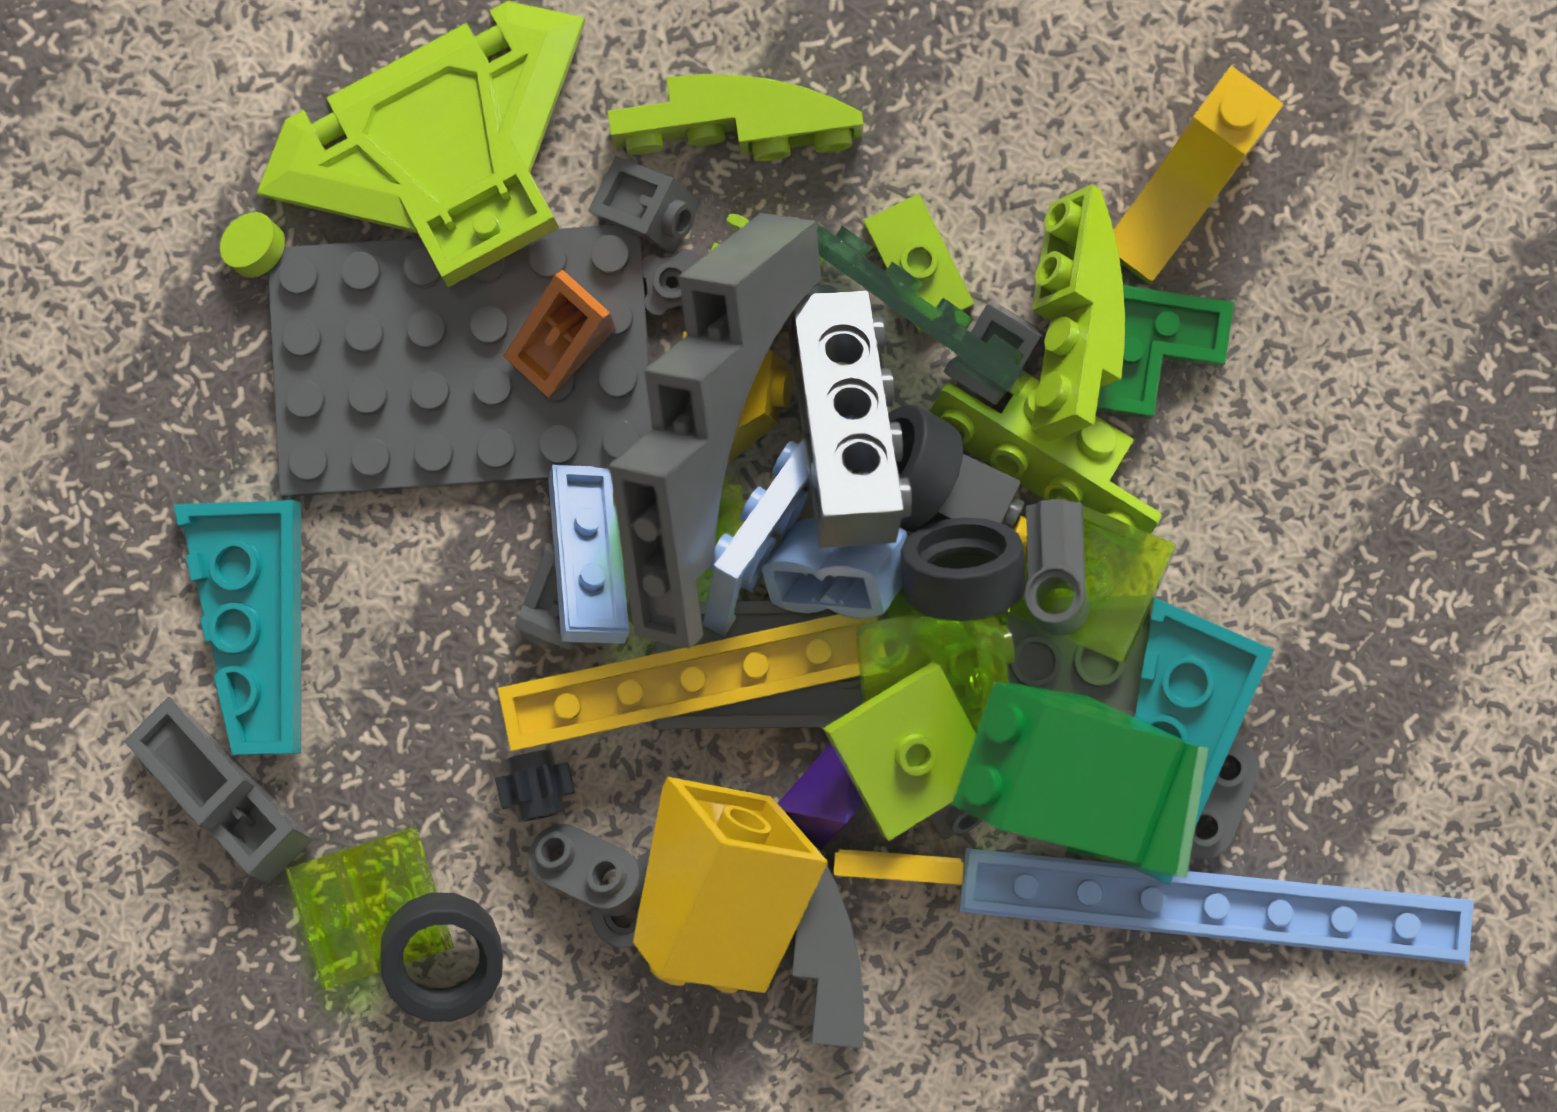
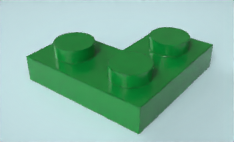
[1096,285,1234,419]

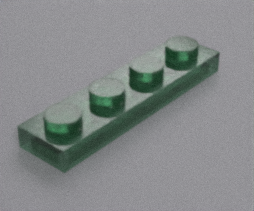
[817,225,1031,397]

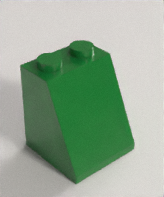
[951,681,1186,863]

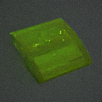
[286,827,454,991]

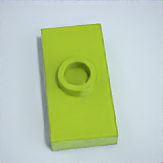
[863,194,975,334]

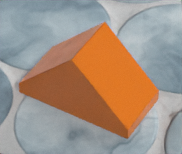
[503,270,616,398]

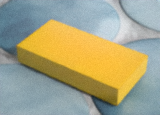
[833,849,964,885]

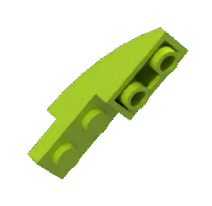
[607,74,864,162]
[1032,184,1125,441]

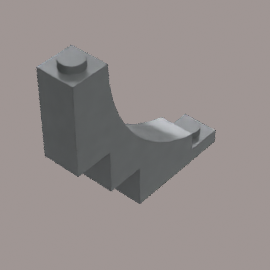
[609,213,822,649]

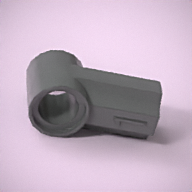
[1025,499,1090,636]

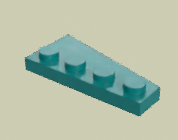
[173,500,301,755]
[1126,598,1274,885]

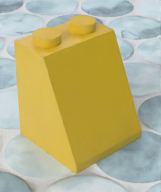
[633,777,828,993]

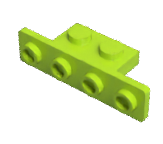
[929,373,1162,554]

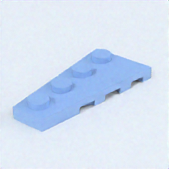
[703,415,859,637]

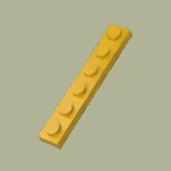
[498,614,888,751]

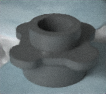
[642,249,700,316]

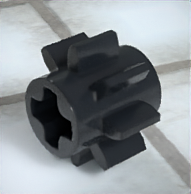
[495,749,575,822]

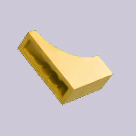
[1113,66,1284,285]

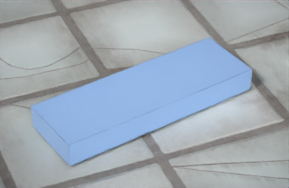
[548,465,629,644]

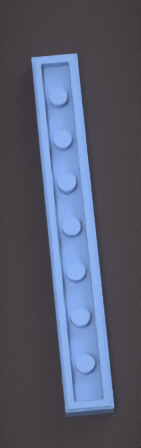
[959,848,1474,964]

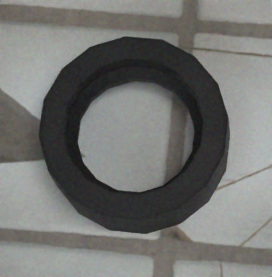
[852,404,963,532]
[900,517,1026,621]
[380,893,503,1022]

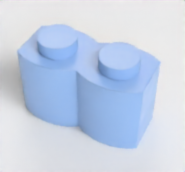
[761,518,908,618]

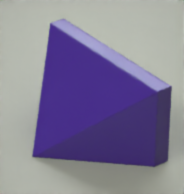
[777,743,864,850]

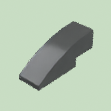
[124,696,314,885]
[792,847,865,1049]

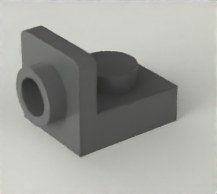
[588,156,699,255]

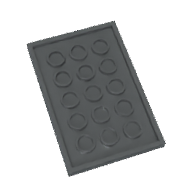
[268,225,653,497]

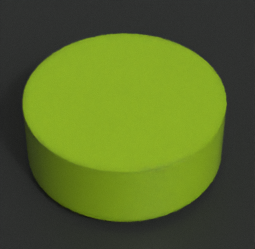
[220,212,285,278]

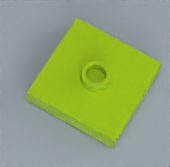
[823,661,976,841]

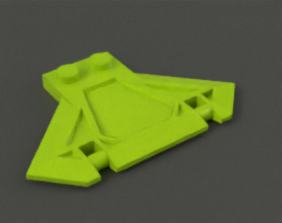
[257,1,586,288]

